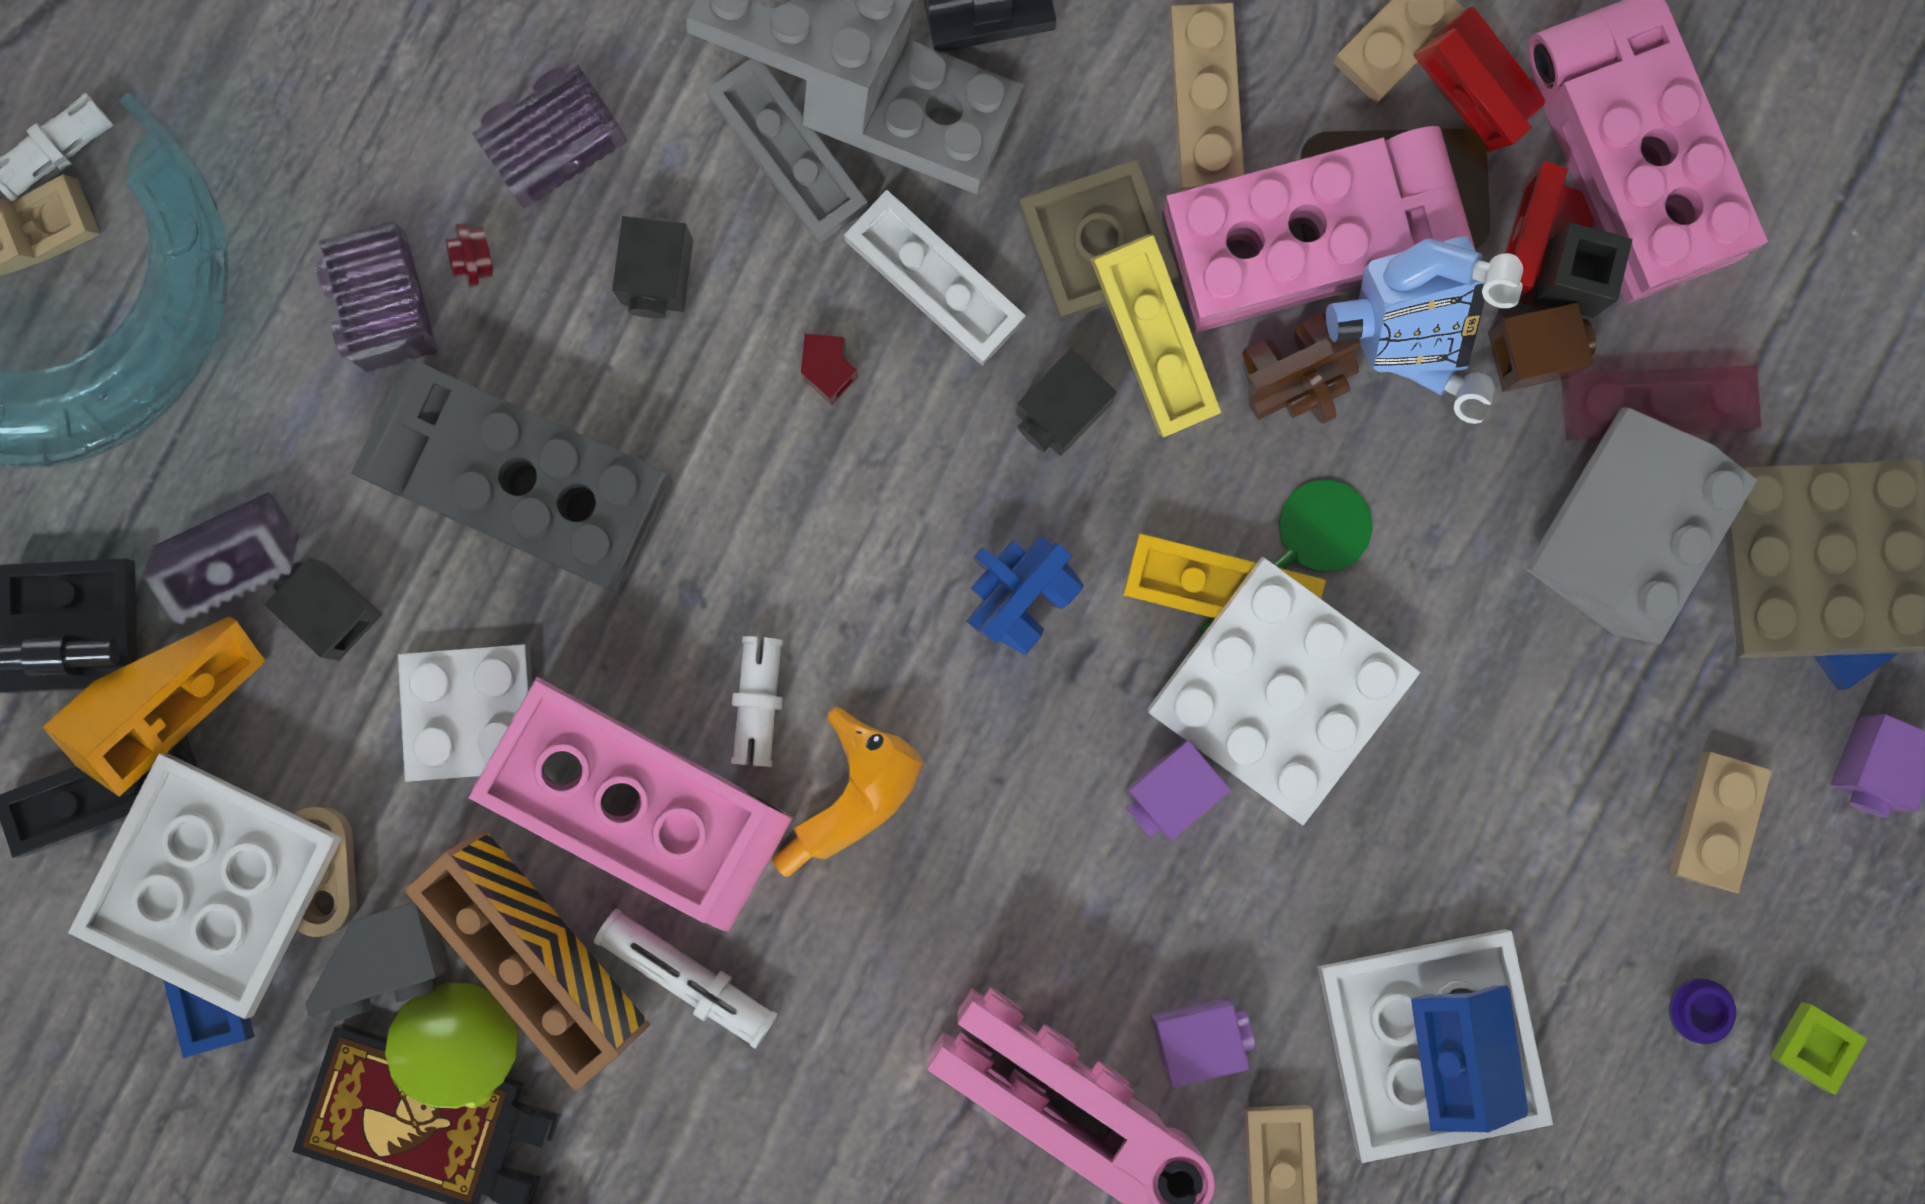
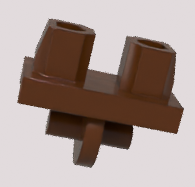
[1242,313,1360,424]

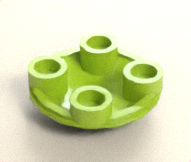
[385,982,518,1108]

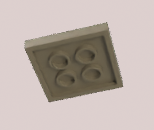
[1725,460,1925,659]

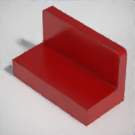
[1413,7,1545,152]
[1504,161,1594,310]

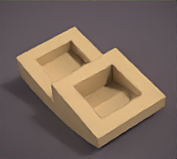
[0,174,101,276]

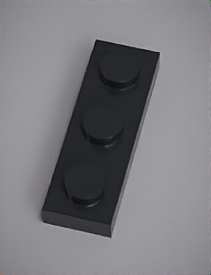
[0,735,198,858]

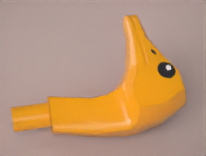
[772,707,925,877]

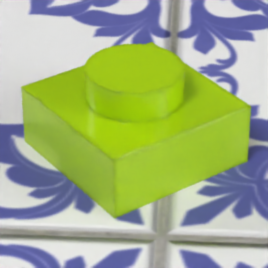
[1769,1002,1868,1095]

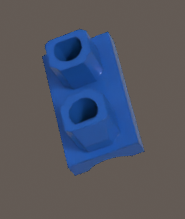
[966,536,1084,655]

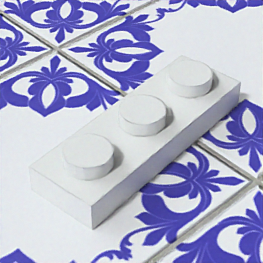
[844,190,1026,366]

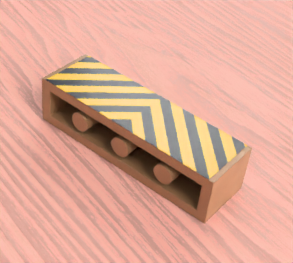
[404,829,650,1092]

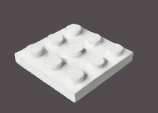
[1147,556,1421,825]
[68,753,342,1019]
[1317,929,1553,1163]

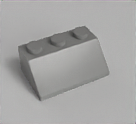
[1525,407,1757,644]

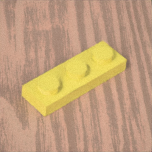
[1090,234,1221,438]

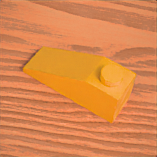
[42,616,266,797]

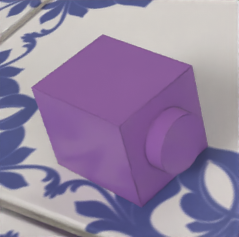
[1830,714,1925,818]
[1125,740,1231,841]
[1151,998,1255,1088]

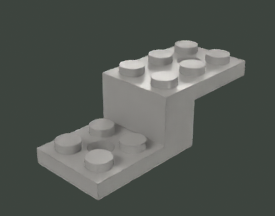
[686,0,1024,195]

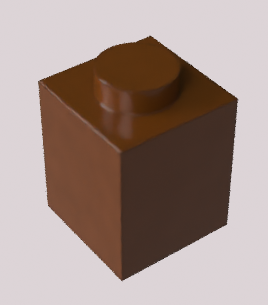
[1488,303,1596,392]

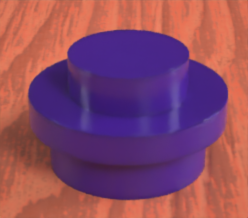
[1669,978,1736,1044]

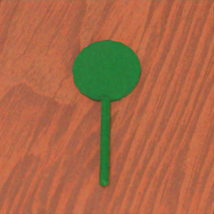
[1200,479,1373,635]

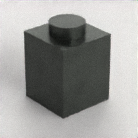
[612,216,693,319]
[1533,222,1633,318]
[1016,348,1117,457]
[264,558,383,661]

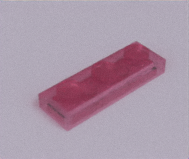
[1561,365,1761,441]

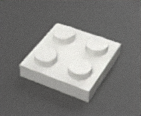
[398,644,533,782]

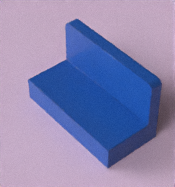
[1411,985,1528,1133]

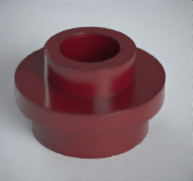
[445,223,493,287]

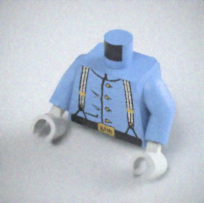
[1326,236,1523,424]

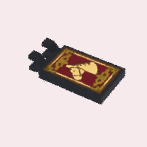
[292,1024,561,1204]

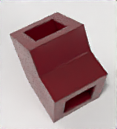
[801,333,858,405]

